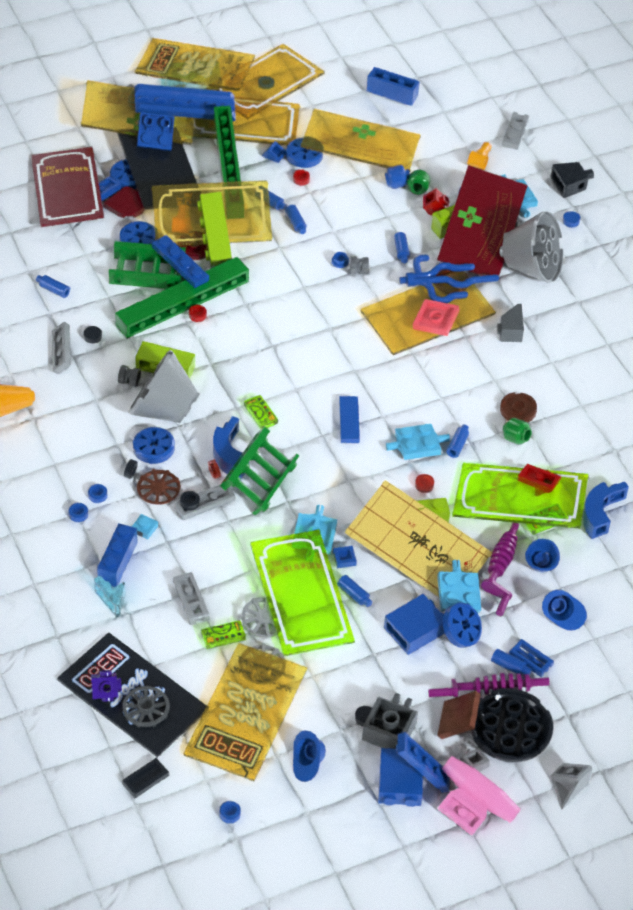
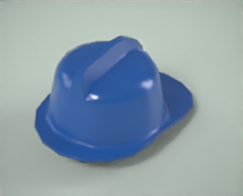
[542,590,587,631]
[293,730,326,782]

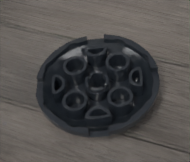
[470,688,554,763]

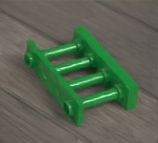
[109,241,186,289]
[220,426,299,515]

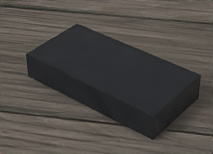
[122,758,169,799]

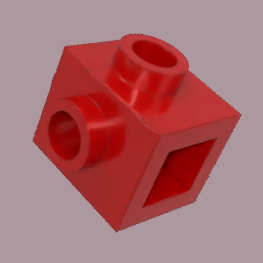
[423,188,450,216]

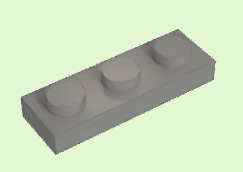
[52,321,71,374]
[174,485,236,521]

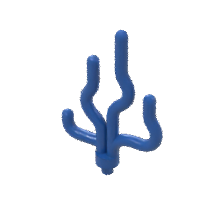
[399,254,500,303]

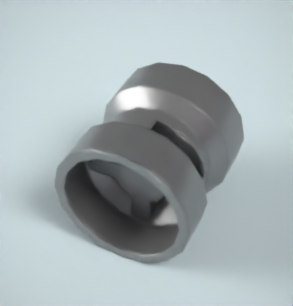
[350,256,369,274]

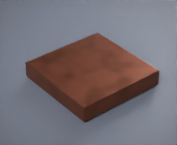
[437,691,481,739]

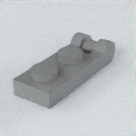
[502,111,530,150]
[173,572,210,625]

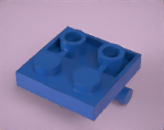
[137,112,175,151]

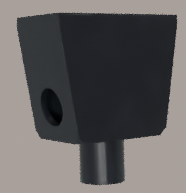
[550,162,594,198]

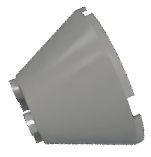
[500,211,564,283]
[128,350,200,423]

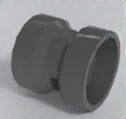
[118,365,141,387]

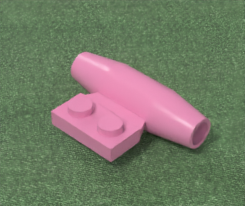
[438,756,521,836]

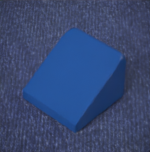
[262,141,286,163]

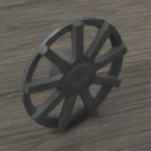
[122,686,170,728]

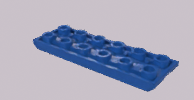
[134,84,236,121]

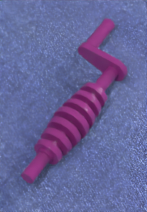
[481,522,519,616]
[428,673,550,697]

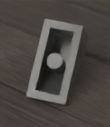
[497,303,524,342]

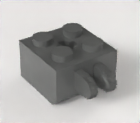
[362,693,418,749]

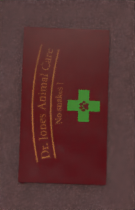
[437,165,528,276]

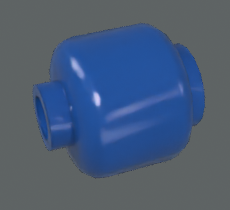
[384,165,410,189]

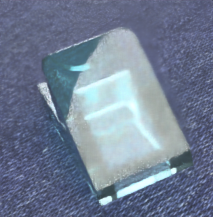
[94,576,126,618]

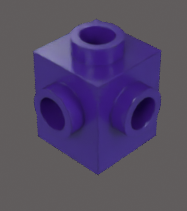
[91,670,122,701]

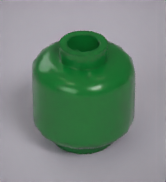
[407,170,431,195]
[502,418,532,445]

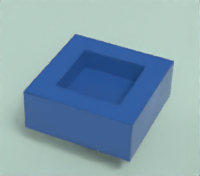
[333,546,357,569]

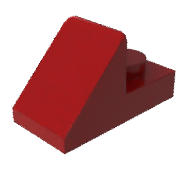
[518,463,561,498]

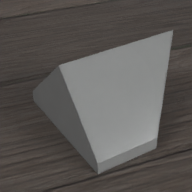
[550,763,593,811]

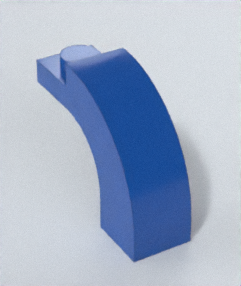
[213,416,250,481]
[582,481,629,539]

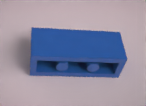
[366,66,420,106]
[97,523,138,588]

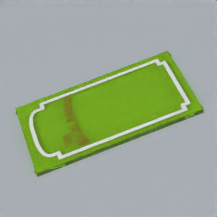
[452,462,589,529]
[250,530,355,656]

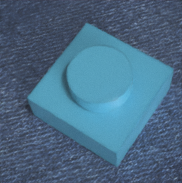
[131,514,158,540]

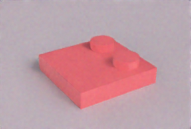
[413,299,460,336]

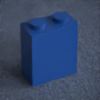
[384,594,445,655]
[378,748,423,807]

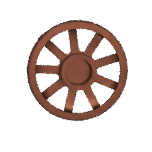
[137,469,181,505]

